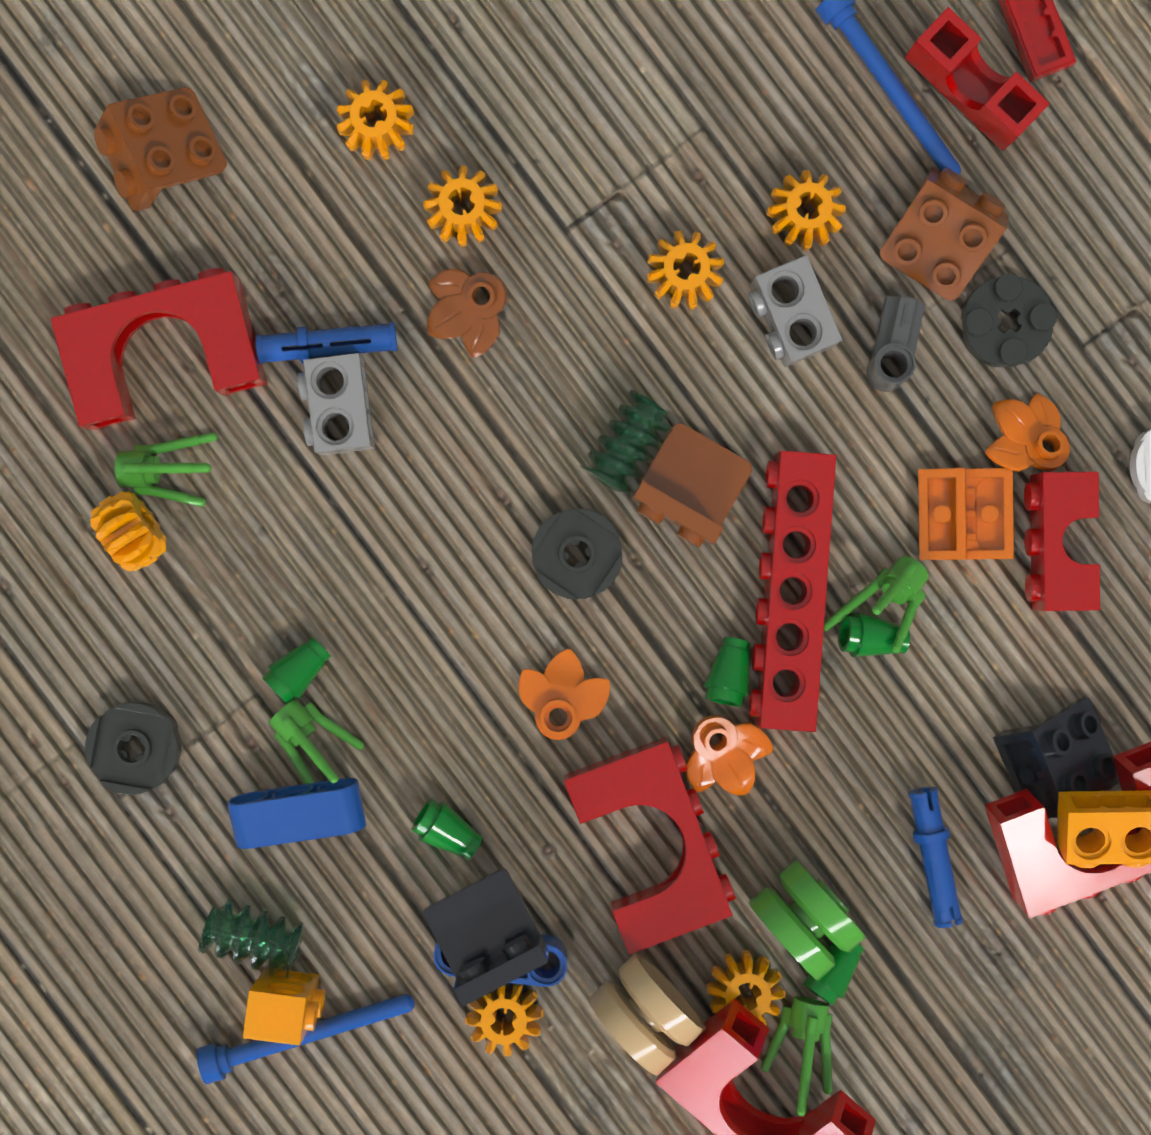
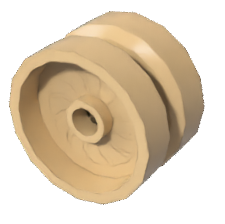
[588,952,706,1076]

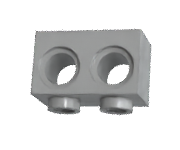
[748,255,843,367]
[298,353,375,456]

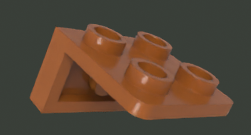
[94,87,227,212]
[880,166,1009,301]
[631,423,752,548]

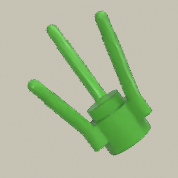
[115,432,218,507]
[824,556,929,653]
[268,699,364,784]
[761,996,833,1116]

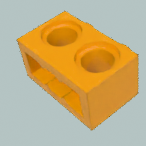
[1056,790,1151,868]
[243,967,325,1046]

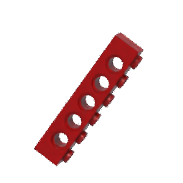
[748,451,837,732]

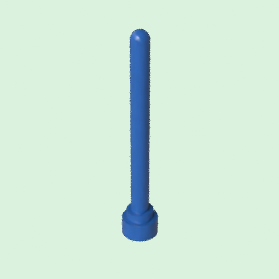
[815,0,961,174]
[196,994,415,1084]

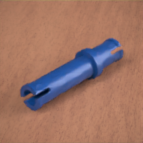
[256,322,398,364]
[908,786,964,928]

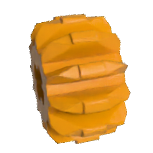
[336,79,414,160]
[423,165,502,247]
[766,170,846,251]
[646,231,724,310]
[90,491,166,572]
[706,950,785,1025]
[465,983,543,1057]

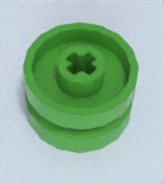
[748,859,866,981]

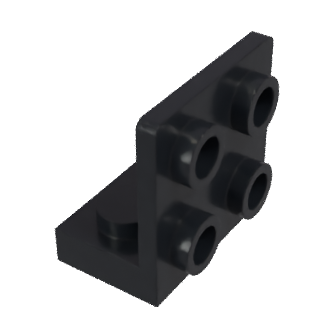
[993,698,1119,819]
[423,868,548,1007]

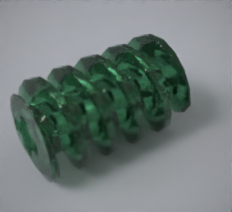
[579,390,673,494]
[198,899,303,980]

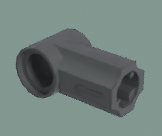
[866,295,925,392]

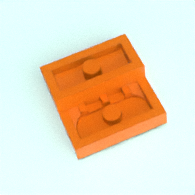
[918,468,1014,560]

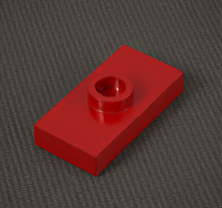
[998,0,1077,83]

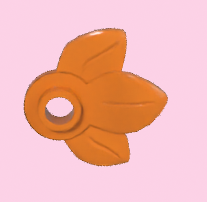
[985,393,1070,472]
[518,649,610,740]
[686,715,773,795]

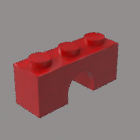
[905,7,1050,151]
[1024,472,1100,611]

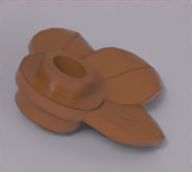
[427,269,507,358]

